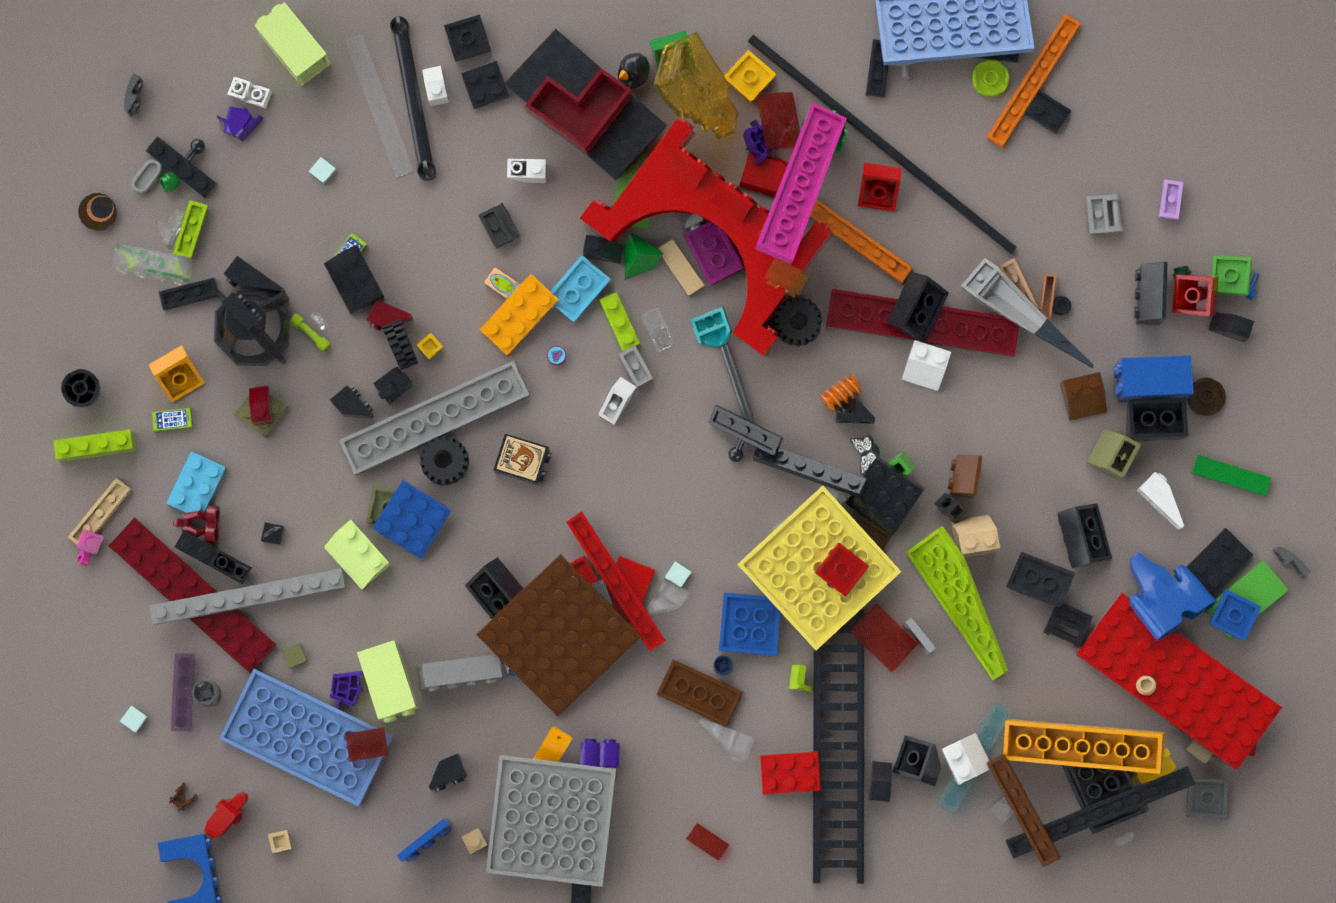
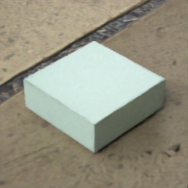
[309,157,336,184]
[665,561,691,588]
[120,706,148,733]

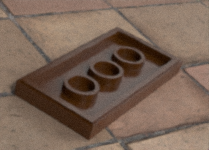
[656,660,743,727]

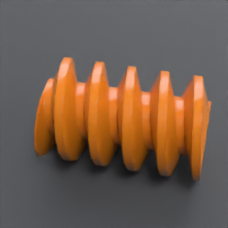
[819,373,861,412]

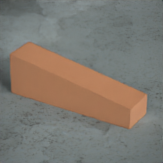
[1039,273,1057,321]

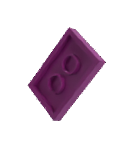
[684,222,744,286]

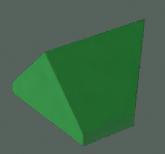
[624,233,664,280]

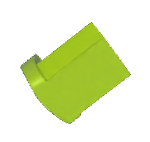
[789,665,813,692]

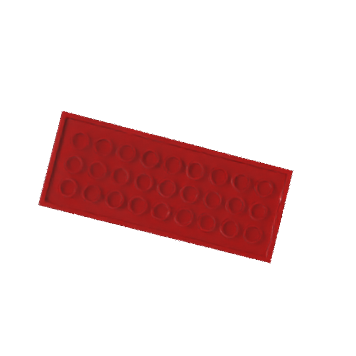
[1076,593,1283,771]

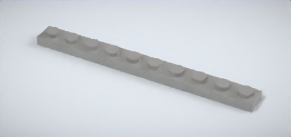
[149,568,345,626]

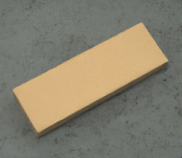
[658,239,704,297]

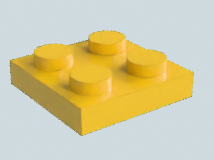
[723,50,776,103]

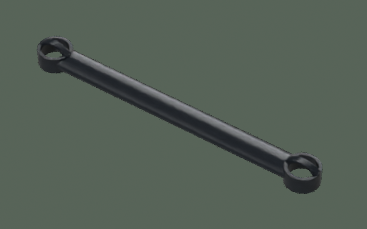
[390,16,436,181]

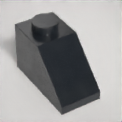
[583,235,624,264]
[1208,312,1254,343]
[869,761,892,802]

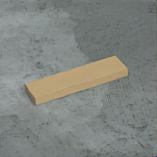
[67,477,132,545]

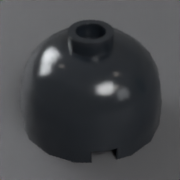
[61,369,101,408]

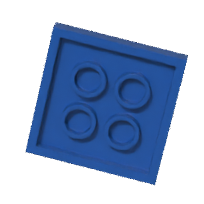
[372,479,452,559]
[719,593,780,656]
[397,818,453,862]

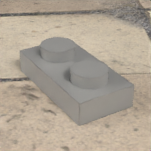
[618,345,653,388]

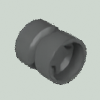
[192,680,221,706]

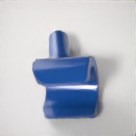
[1245,273,1259,300]

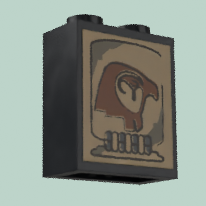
[493,434,552,486]

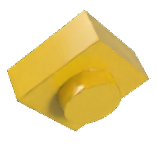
[416,333,444,360]

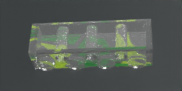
[111,243,194,285]

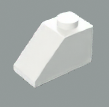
[422,66,449,107]
[598,377,636,425]

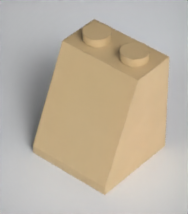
[951,514,1000,558]

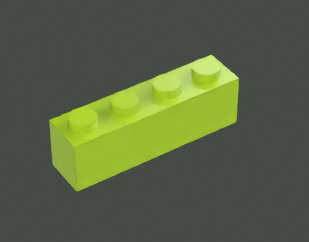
[54,429,137,462]

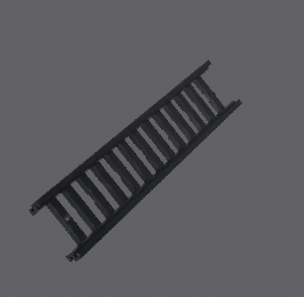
[813,610,864,884]

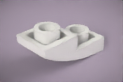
[228,77,272,109]

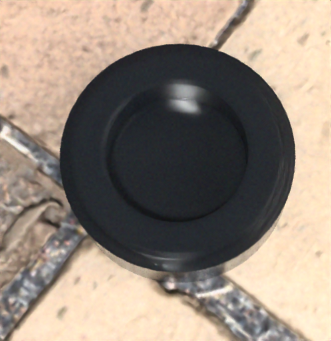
[1052,296,1071,316]

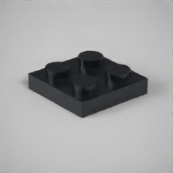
[444,14,491,62]
[461,61,509,109]

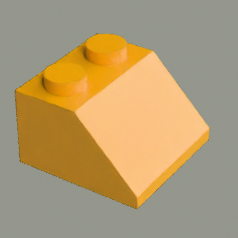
[149,345,205,403]

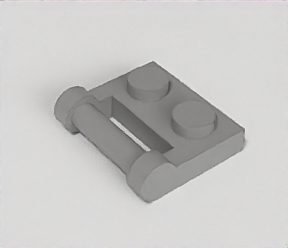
[1086,194,1124,235]

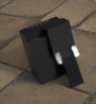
[373,367,413,404]

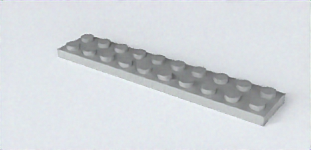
[339,361,529,476]

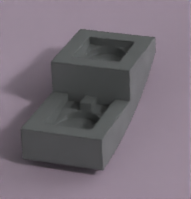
[1272,546,1311,578]

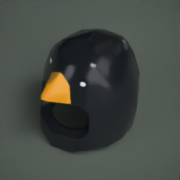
[617,53,650,89]

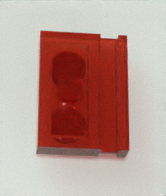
[345,727,389,762]

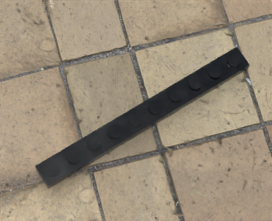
[1005,766,1195,859]

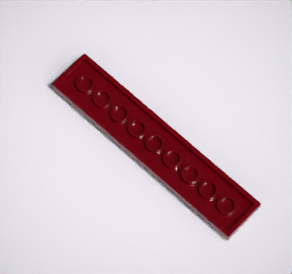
[826,289,1019,357]
[109,517,277,674]

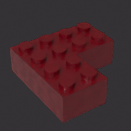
[525,68,633,155]

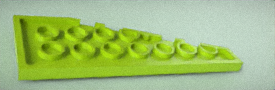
[906,526,1008,680]

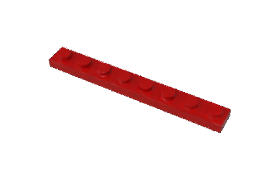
[566,511,666,651]

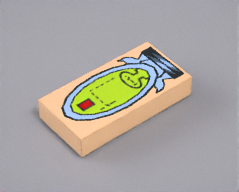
[484,268,520,299]

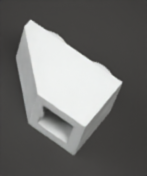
[507,159,547,183]

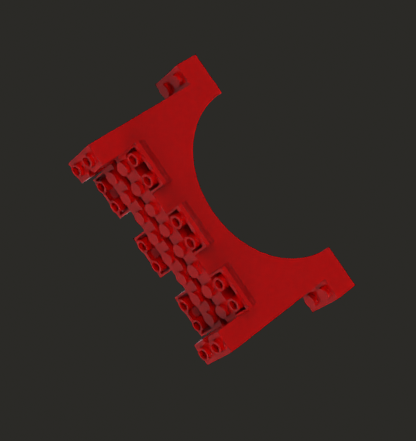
[580,119,833,357]

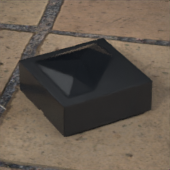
[261,522,284,545]

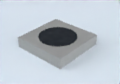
[903,617,936,655]

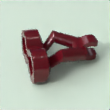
[173,506,220,544]

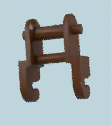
[169,782,198,812]

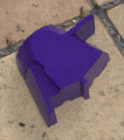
[217,106,264,141]
[743,119,778,164]
[330,671,364,709]

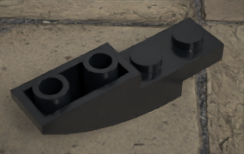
[174,530,252,584]

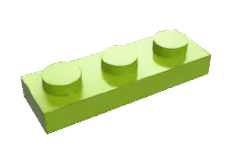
[173,200,209,260]
[599,292,640,351]

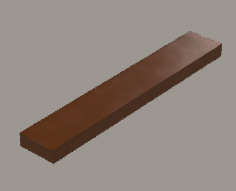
[987,753,1061,867]

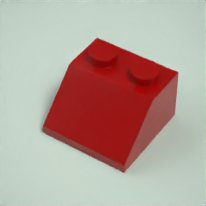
[858,162,902,212]
[1172,274,1219,316]

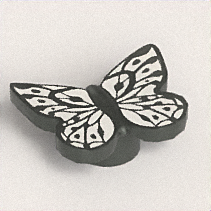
[850,435,880,474]

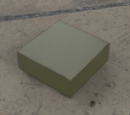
[282,643,307,669]

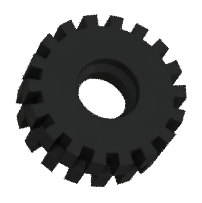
[774,297,822,347]
[382,319,418,370]
[420,436,469,486]

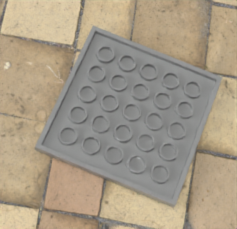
[486,755,616,887]

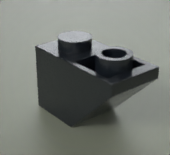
[330,385,374,419]
[429,753,468,792]

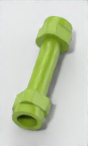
[289,313,331,352]

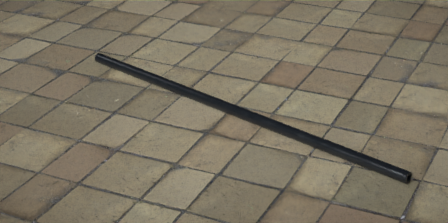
[748,34,1017,254]

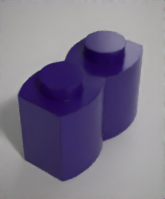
[580,739,620,768]

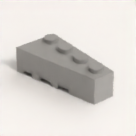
[416,654,502,691]

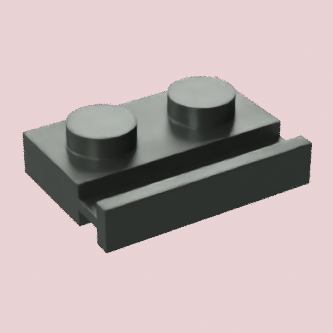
[478,202,521,249]

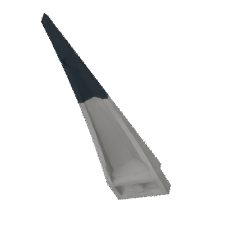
[961,258,1094,368]

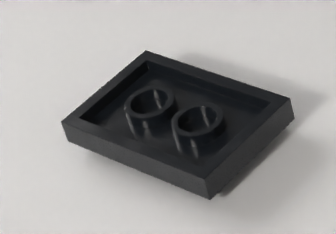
[1187,528,1253,596]
[1006,552,1075,609]

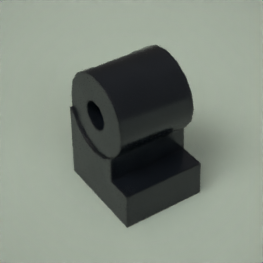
[934,493,967,524]

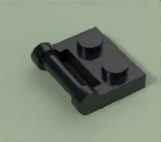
[1043,603,1093,648]

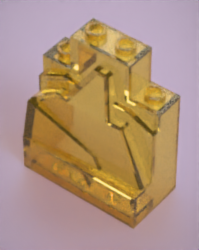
[653,32,739,140]

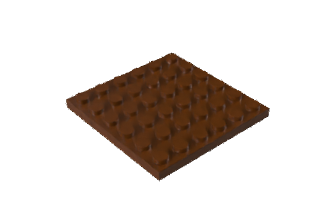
[476,553,641,717]

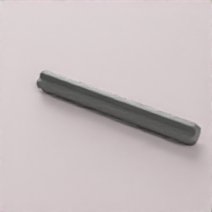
[720,345,756,424]

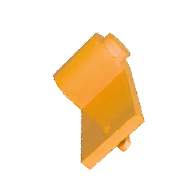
[533,725,573,762]

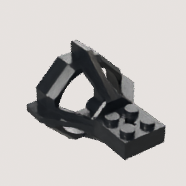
[214,290,290,366]

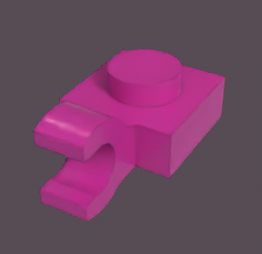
[76,529,104,566]

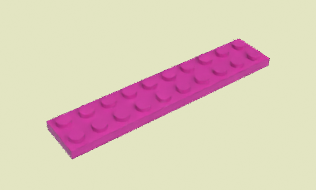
[755,103,847,265]

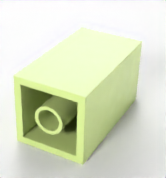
[255,2,331,87]
[357,640,419,723]

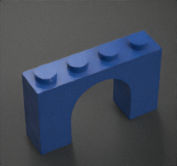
[158,834,222,903]

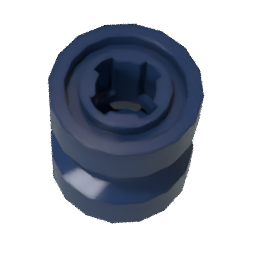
[713,655,733,676]

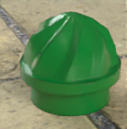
[160,173,179,192]

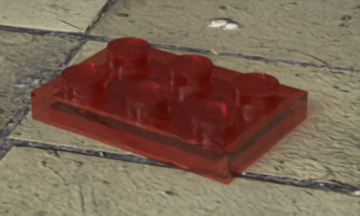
[756,92,800,150]
[850,604,918,672]

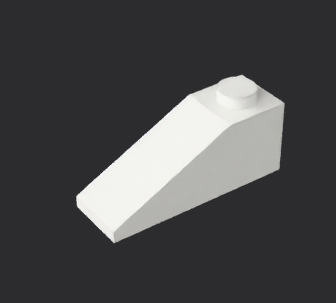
[1136,472,1184,530]

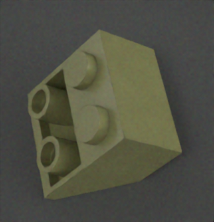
[1086,429,1141,481]

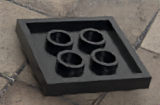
[845,456,925,536]

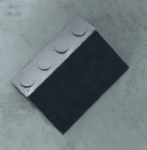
[1062,765,1149,835]

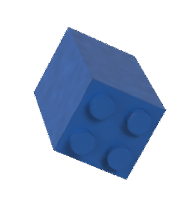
[1113,356,1194,402]

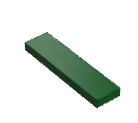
[1191,455,1271,497]

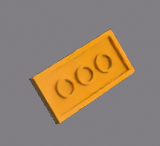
[480,274,559,356]

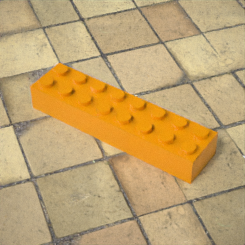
[1003,719,1166,774]

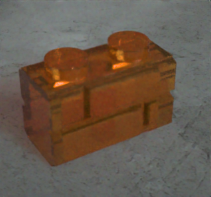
[765,258,810,297]

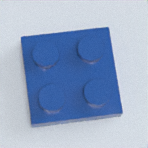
[1209,589,1261,642]

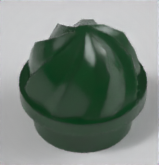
[1172,266,1192,279]

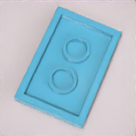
[551,255,611,323]
[166,452,227,520]

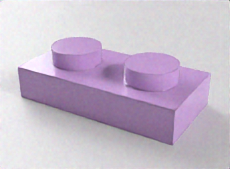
[1159,179,1183,220]

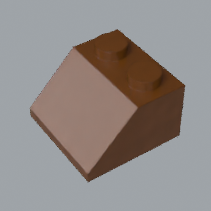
[1060,372,1107,421]
[947,455,982,498]

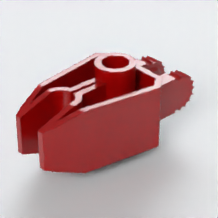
[204,792,249,839]

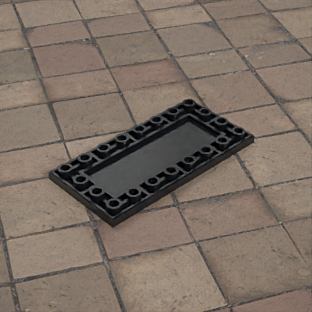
[505,29,667,181]

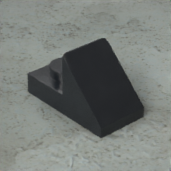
[835,398,875,424]

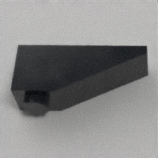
[224,256,286,294]

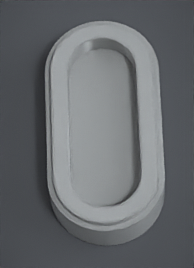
[131,160,163,194]

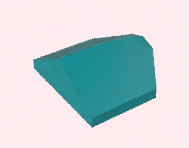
[690,306,732,347]

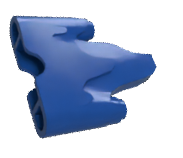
[1129,552,1217,642]

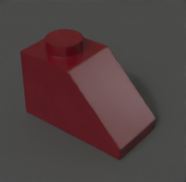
[367,299,413,331]
[249,385,274,426]

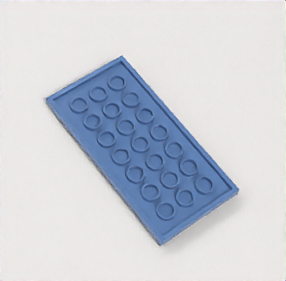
[875,0,1034,66]
[219,669,393,807]

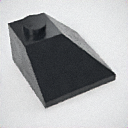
[893,735,941,786]

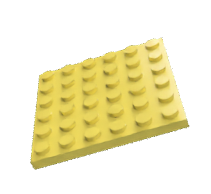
[737,486,901,650]

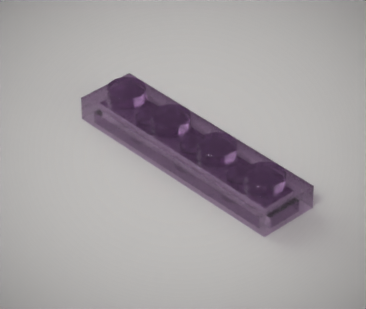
[171,653,195,732]

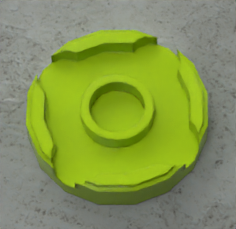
[971,59,1010,98]

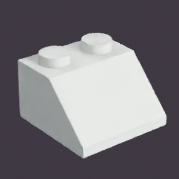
[902,340,951,391]
[941,733,990,785]

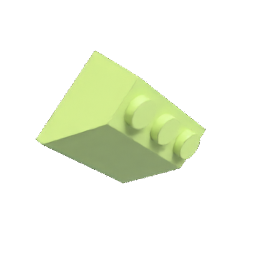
[324,520,391,590]

